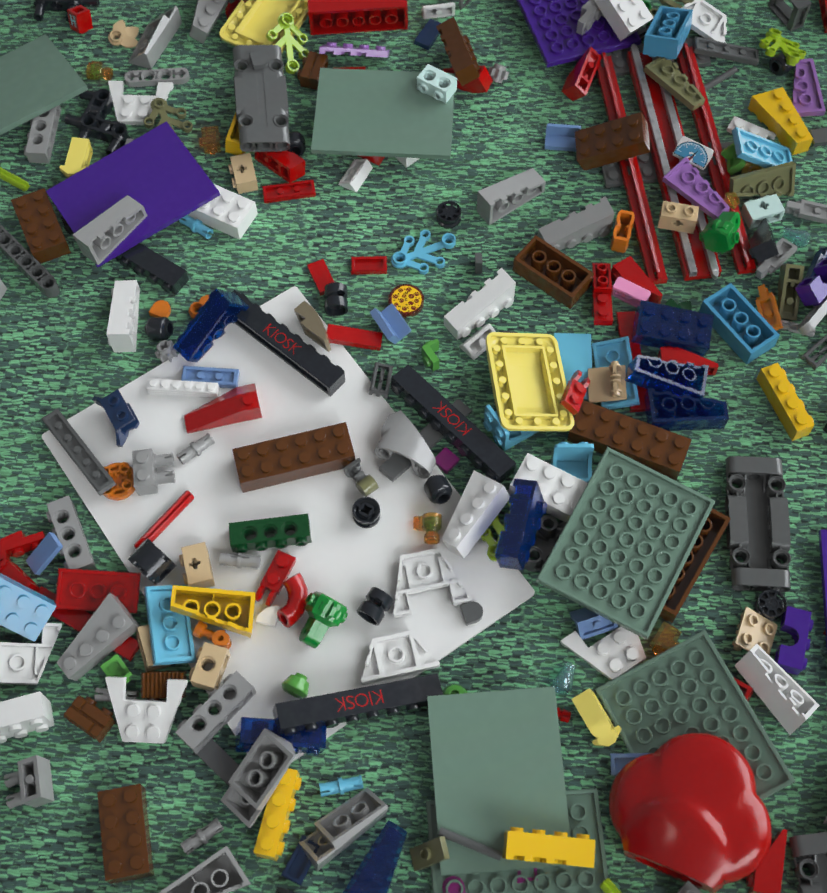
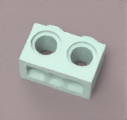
[417,64,457,103]

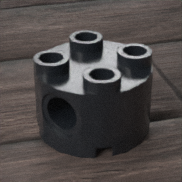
[128,538,177,585]

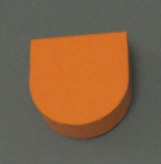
[149,300,171,318]

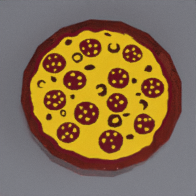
[388,284,424,318]

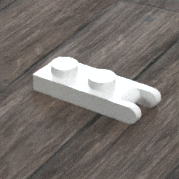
[727,116,776,140]

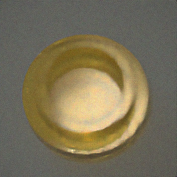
[724,192,740,209]

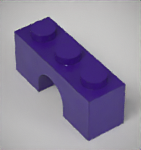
[795,258,827,306]
[774,606,814,675]

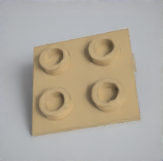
[588,361,627,403]
[732,607,778,655]

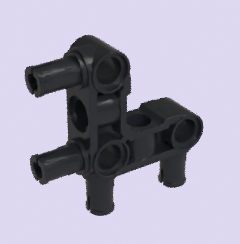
[33,0,100,22]
[64,89,130,155]

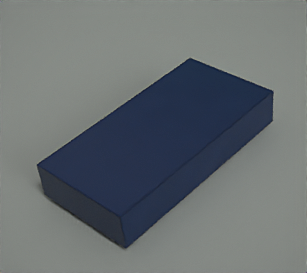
[414,19,441,50]
[281,835,319,886]

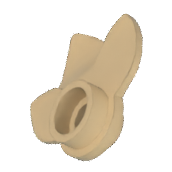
[108,20,139,48]

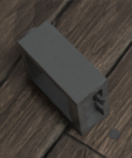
[768,0,812,32]

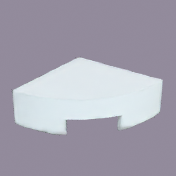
[255,606,281,628]

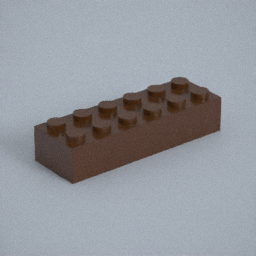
[567,400,692,481]
[232,422,355,493]
[659,508,731,623]

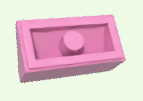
[611,277,651,310]

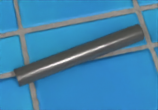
[704,66,738,92]
[438,827,503,861]

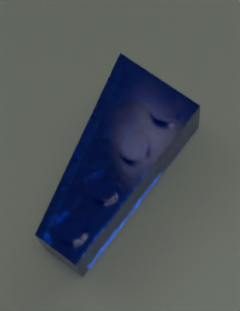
[173,289,249,362]
[644,388,729,431]
[495,479,547,570]
[235,717,326,756]
[343,820,407,893]

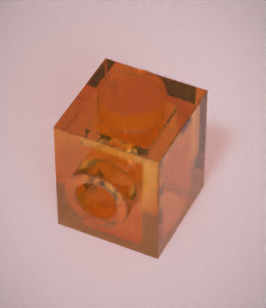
[199,126,222,155]
[649,621,682,655]

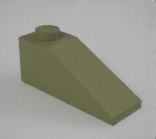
[778,263,804,321]

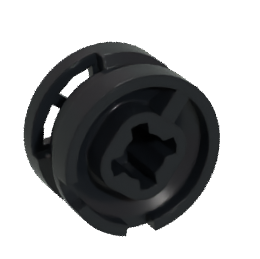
[436,201,461,229]
[352,497,380,528]
[755,589,787,621]

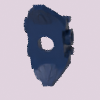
[92,389,140,447]

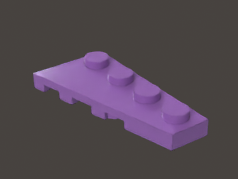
[319,42,389,58]
[792,58,826,117]
[662,156,730,220]

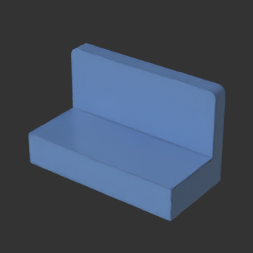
[544,123,581,152]
[369,304,411,344]
[570,607,619,640]

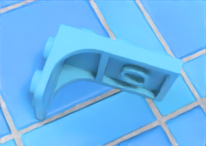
[483,404,539,451]
[551,442,594,483]

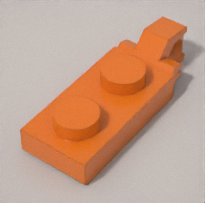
[755,284,783,331]

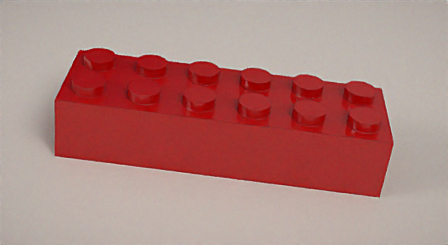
[308,0,408,35]

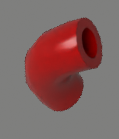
[277,572,308,628]

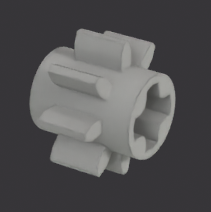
[488,63,509,83]
[155,340,179,363]

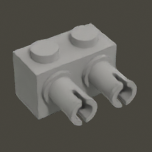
[132,449,176,496]
[4,755,54,809]

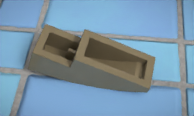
[294,301,331,352]

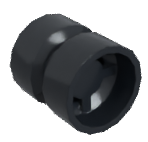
[324,282,348,316]
[357,587,394,626]

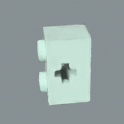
[741,194,785,229]

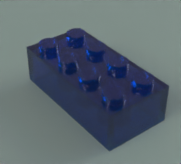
[631,300,714,357]

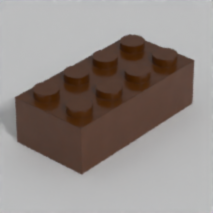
[575,112,650,170]
[11,188,71,264]
[513,235,594,309]
[97,784,154,884]

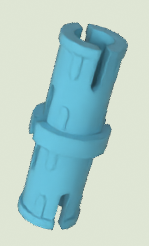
[179,215,213,239]
[319,775,363,797]

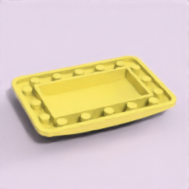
[220,0,308,53]
[485,332,574,432]

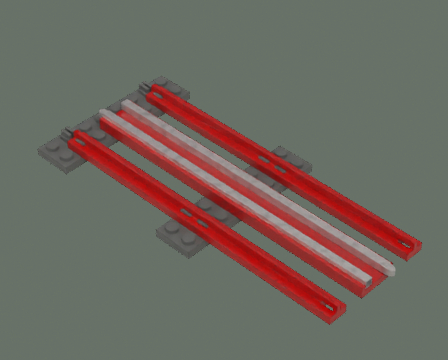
[576,37,757,285]

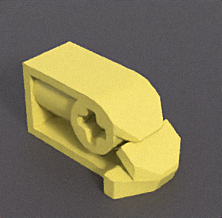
[59,137,93,178]
[572,688,622,747]

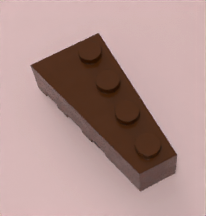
[436,17,480,86]

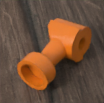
[193,621,232,649]

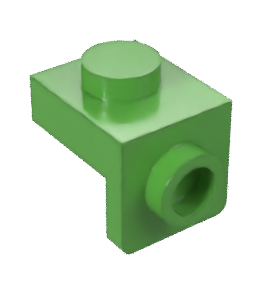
[721,143,746,175]
[421,339,440,372]
[100,653,133,684]

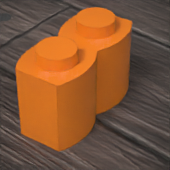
[610,210,635,253]

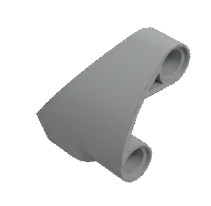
[374,410,436,478]

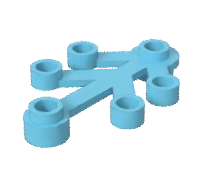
[391,229,456,275]

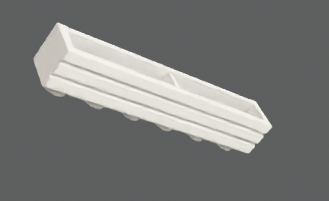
[146,378,220,399]

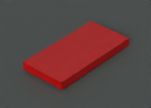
[55,568,141,614]

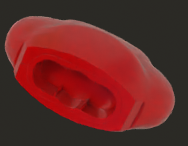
[609,733,772,893]

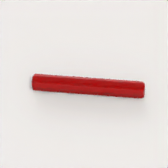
[134,491,194,549]

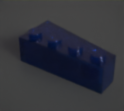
[625,355,709,407]

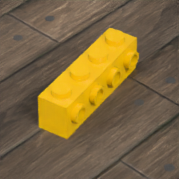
[756,363,814,441]
[253,768,302,861]

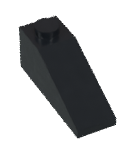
[748,218,779,263]

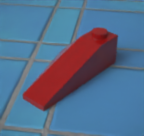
[184,383,262,434]

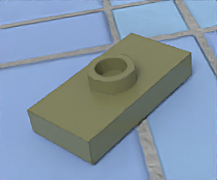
[409,836,450,871]

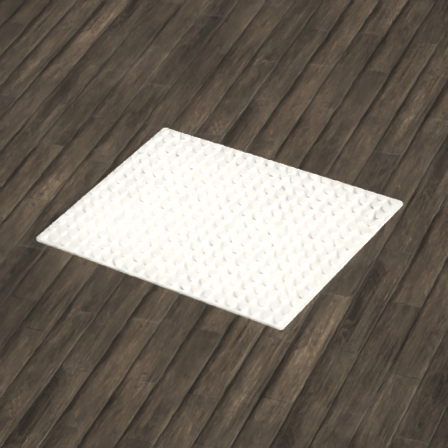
[42,286,535,762]

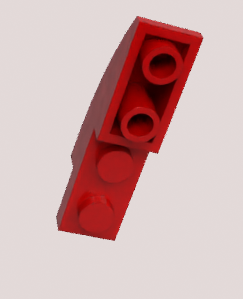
[592,263,613,326]
[0,531,46,562]

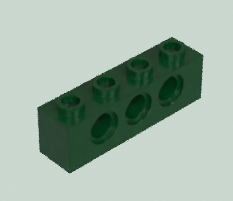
[229,514,312,553]

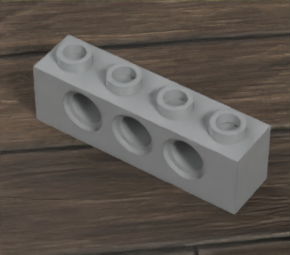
[24,105,61,164]
[46,495,97,570]
[175,671,256,754]

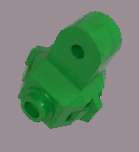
[699,211,741,254]
[299,591,348,649]

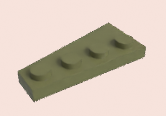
[643,57,705,111]
[729,161,796,197]

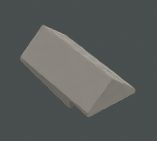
[128,6,182,69]
[221,729,296,828]
[299,787,388,872]

